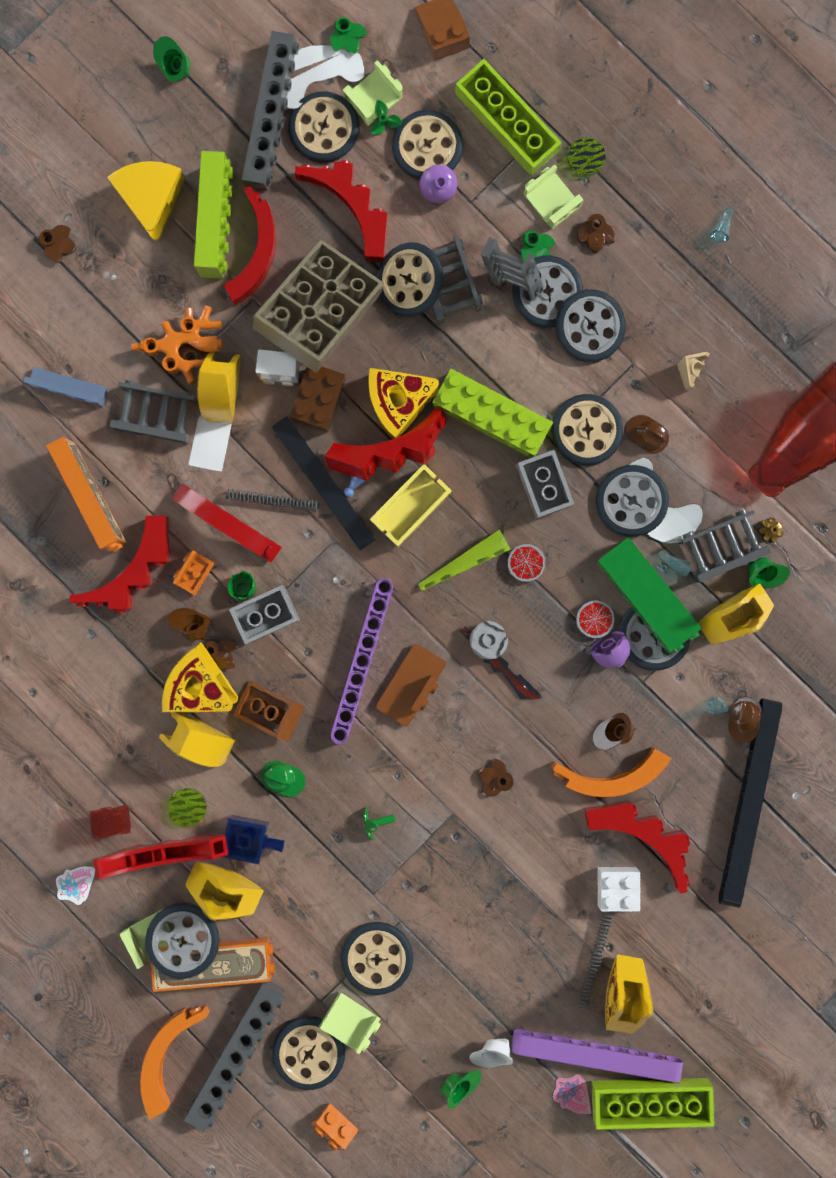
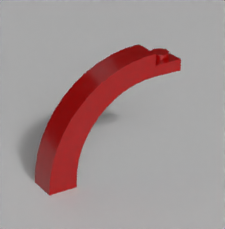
[224,186,276,306]
[172,483,282,563]

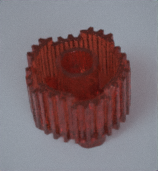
[89,805,131,839]

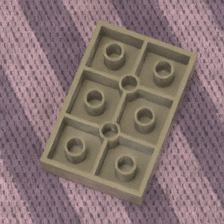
[252,240,384,373]

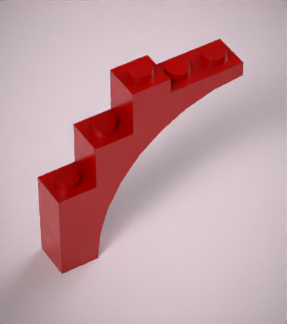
[295,160,388,263]
[324,407,446,481]
[70,515,170,613]
[584,800,690,894]
[93,835,228,879]

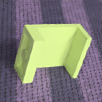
[343,61,403,126]
[523,165,583,230]
[119,909,183,969]
[319,992,381,1054]

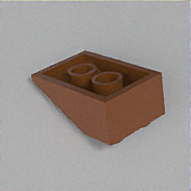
[414,0,470,61]
[233,681,305,742]

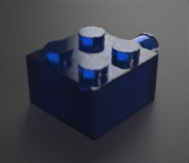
[223,815,285,864]

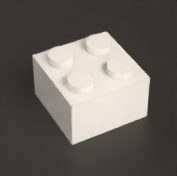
[256,350,301,386]
[598,867,640,911]

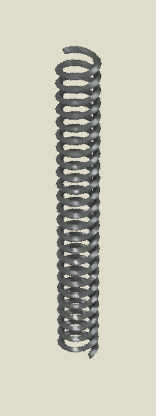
[225,489,321,511]
[578,914,613,1008]

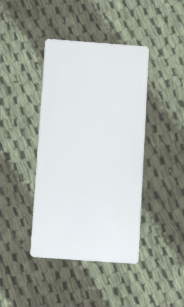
[189,414,232,472]

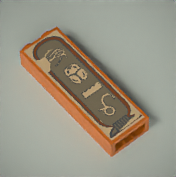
[46,437,127,553]
[150,937,275,992]

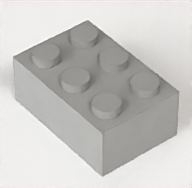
[516,450,574,519]
[229,585,300,645]

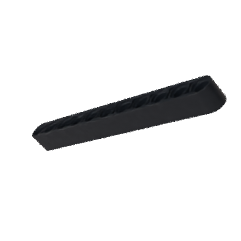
[718,698,782,908]

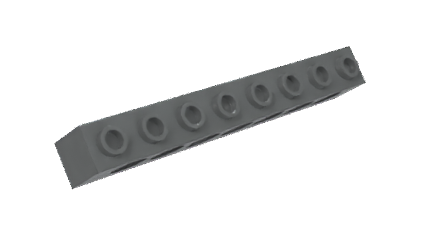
[242,31,299,190]
[184,981,285,1132]

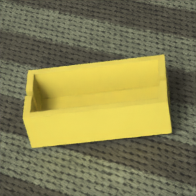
[370,464,452,547]

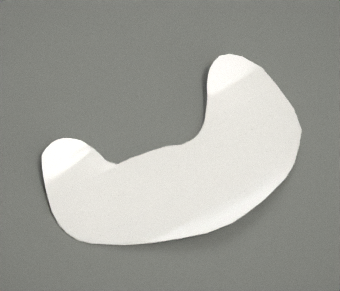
[274,45,364,109]
[619,458,703,543]

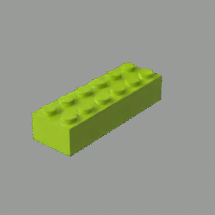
[455,59,562,177]
[194,151,233,279]
[433,369,553,458]
[592,1078,714,1130]

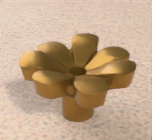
[758,517,784,542]

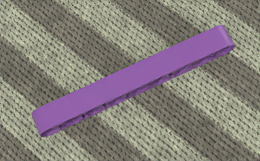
[331,578,393,744]
[511,1029,683,1082]

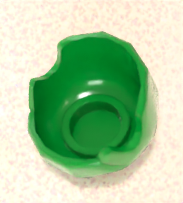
[228,570,256,601]

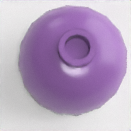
[419,164,458,205]
[591,631,630,668]

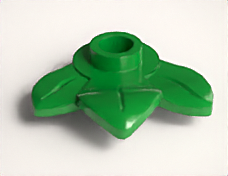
[330,17,367,54]
[521,231,556,260]

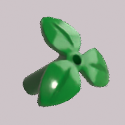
[371,100,403,135]
[363,807,395,840]

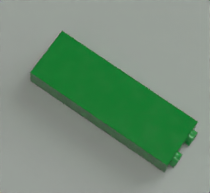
[596,537,702,654]

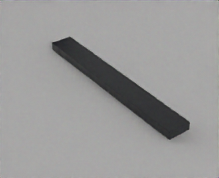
[272,416,376,551]

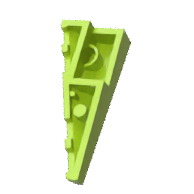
[418,530,510,591]

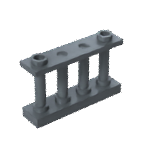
[415,234,483,325]
[481,237,543,302]
[110,380,198,444]
[678,509,771,583]

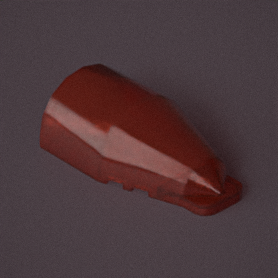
[748,361,836,497]

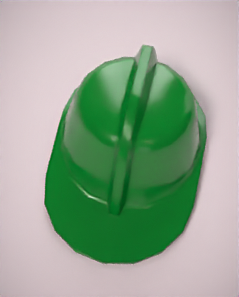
[153,36,191,82]
[748,557,790,588]
[261,761,306,797]
[439,1070,482,1109]

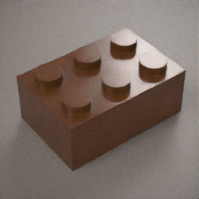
[290,367,346,432]

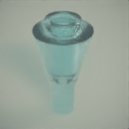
[710,208,733,243]
[658,550,692,578]
[707,696,728,716]

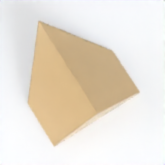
[677,352,710,391]

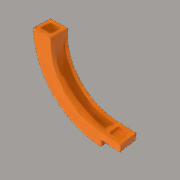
[551,747,672,797]
[140,1005,210,1120]

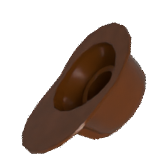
[626,415,669,453]
[167,608,210,641]
[728,697,762,743]
[593,713,636,750]

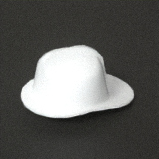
[470,1039,513,1068]

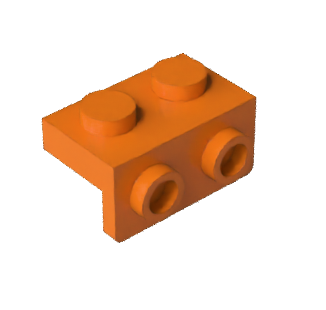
[173,550,215,596]
[311,1103,358,1151]

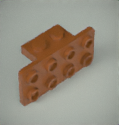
[376,644,446,726]

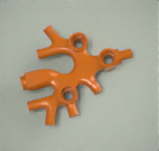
[131,305,223,384]

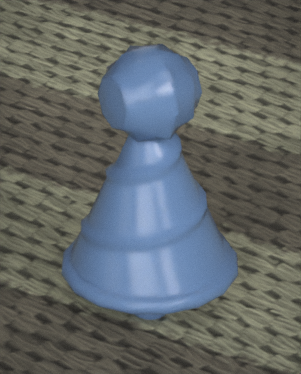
[344,476,366,498]

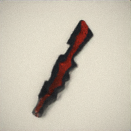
[460,626,542,699]

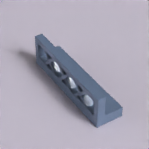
[23,367,108,407]

